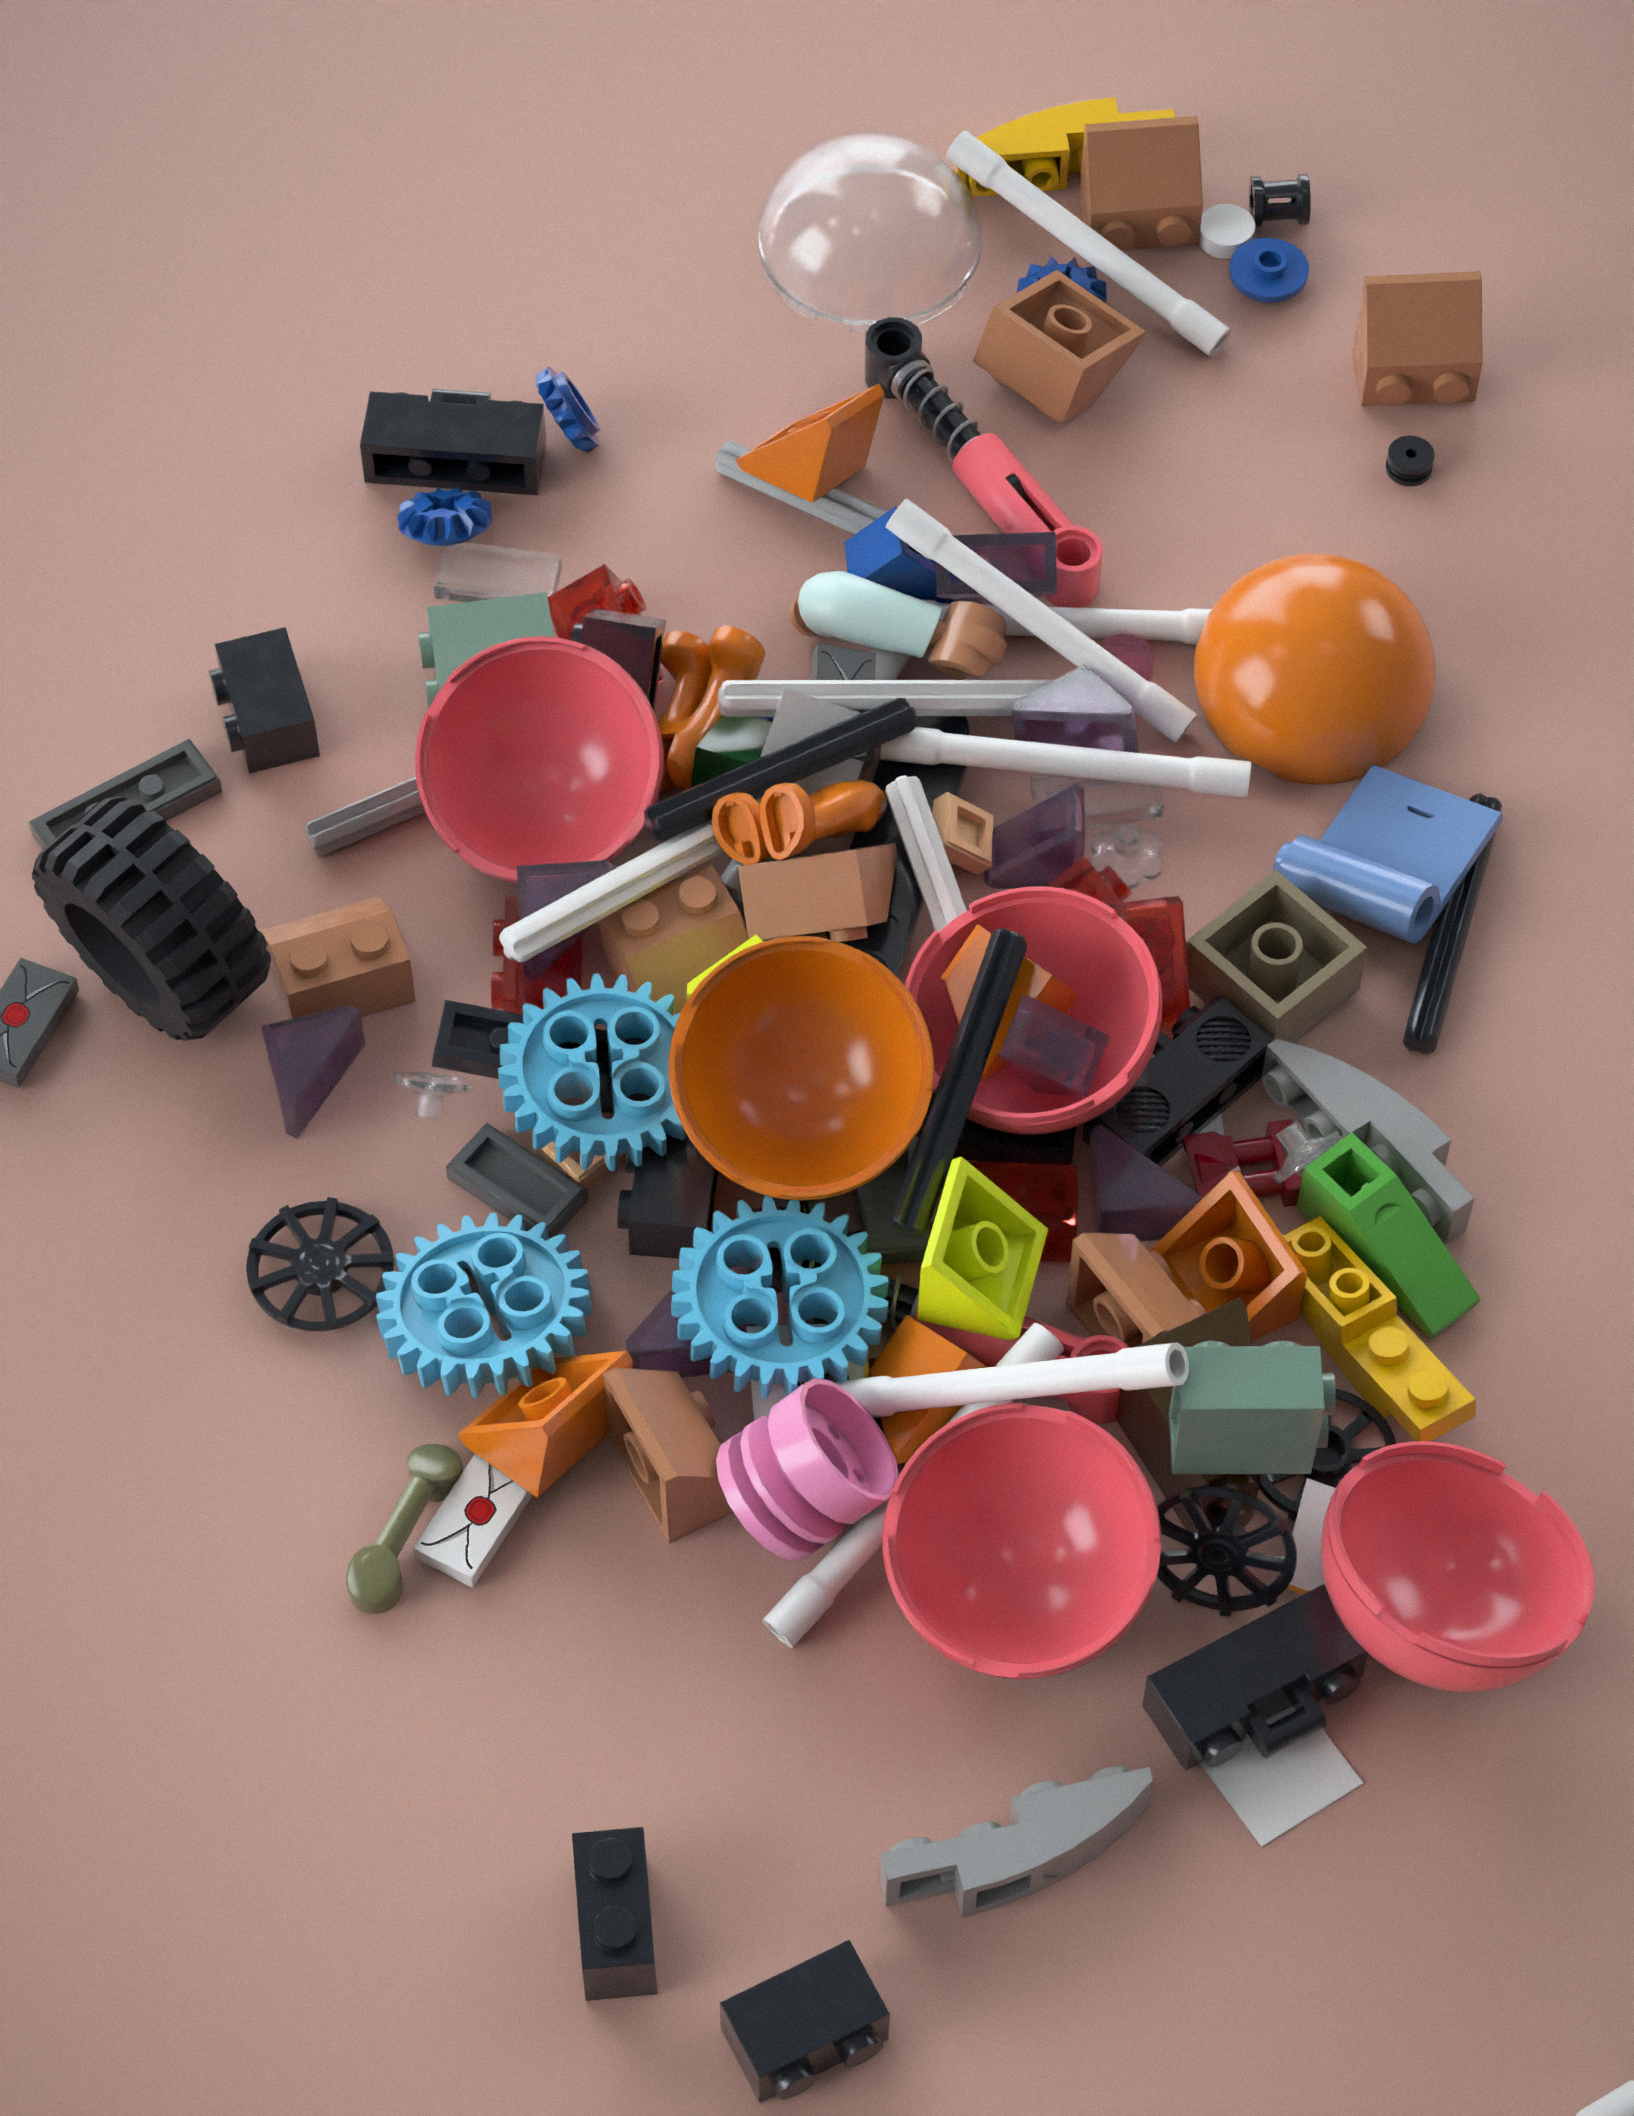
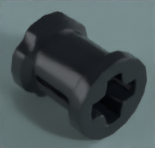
[1249,174,1311,227]

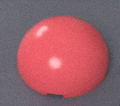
[415,636,664,886]
[905,886,1162,1135]
[882,1403,1161,1680]
[1320,1441,1595,1692]

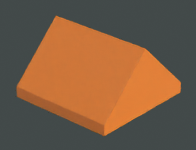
[736,384,884,503]
[1148,1170,1308,1341]
[458,1350,633,1498]

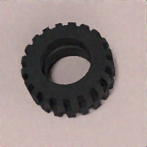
[32,797,271,1041]

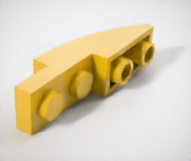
[956,97,1175,198]
[1283,1216,1476,1441]

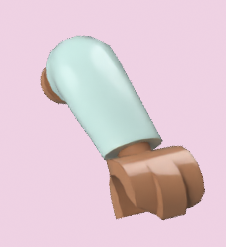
[790,571,1007,680]

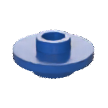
[1229,238,1309,303]

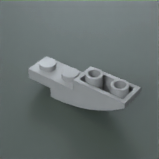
[1262,1039,1474,1244]
[879,1766,1153,1917]

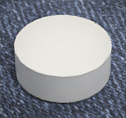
[1199,204,1255,259]

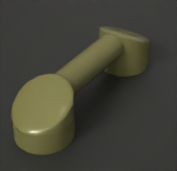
[346,1444,463,1614]

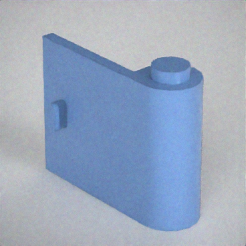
[1273,765,1503,944]

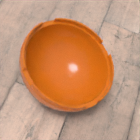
[1194,553,1436,784]
[669,936,934,1201]

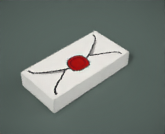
[413,1454,533,1588]

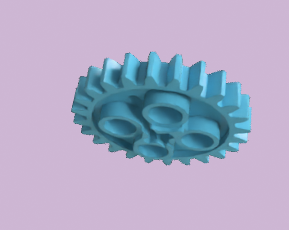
[498,973,686,1171]
[671,1196,889,1399]
[376,1213,593,1398]

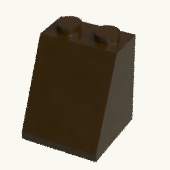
[1116,1297,1262,1533]

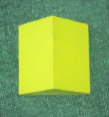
[917,1157,1048,1341]

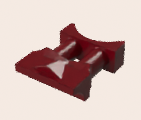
[1182,1119,1302,1207]

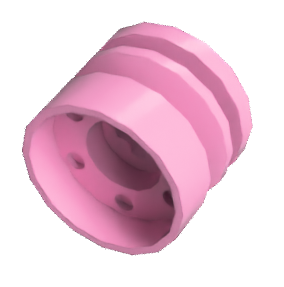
[715,1378,899,1562]

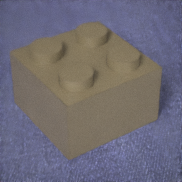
[1181,870,1368,1043]

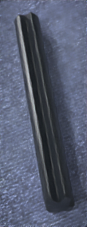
[644,697,916,841]
[1403,793,1502,1054]
[891,928,1027,1236]

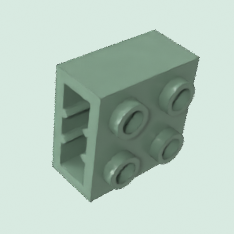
[418,592,554,709]
[1169,1341,1336,1474]

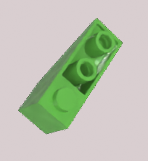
[1296,1132,1480,1339]

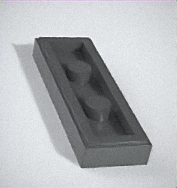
[29,739,222,850]

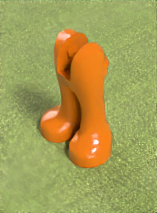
[658,626,766,791]
[712,780,887,865]

